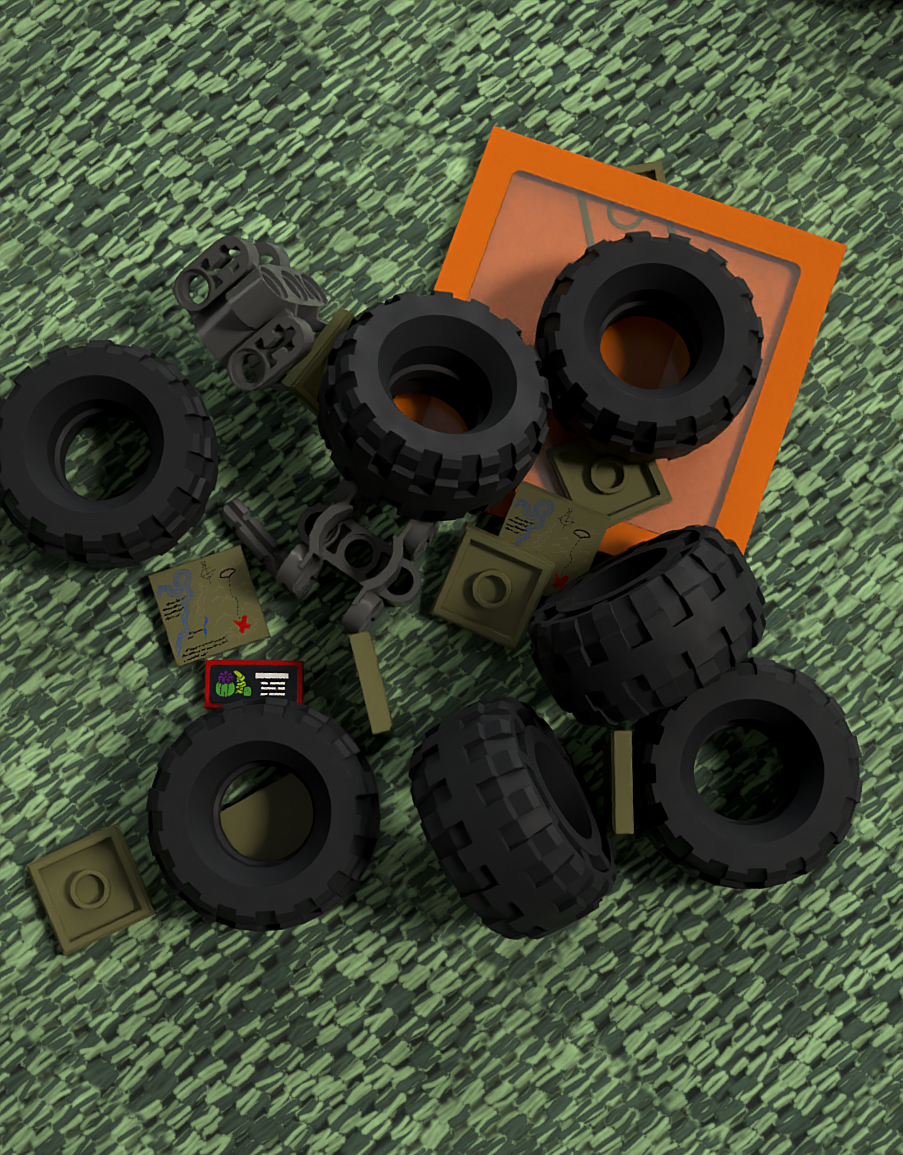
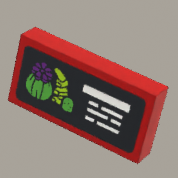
[204,660,304,709]

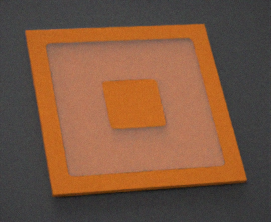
[393,126,847,557]

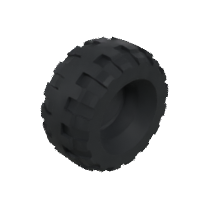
[535,230,764,463]
[317,290,552,522]
[0,340,219,569]
[528,524,766,727]
[632,657,863,889]
[146,697,381,932]
[408,697,617,940]

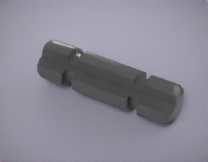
[219,498,288,579]

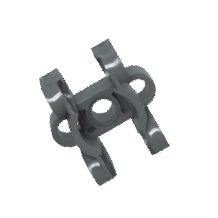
[174,236,330,391]
[275,478,439,635]

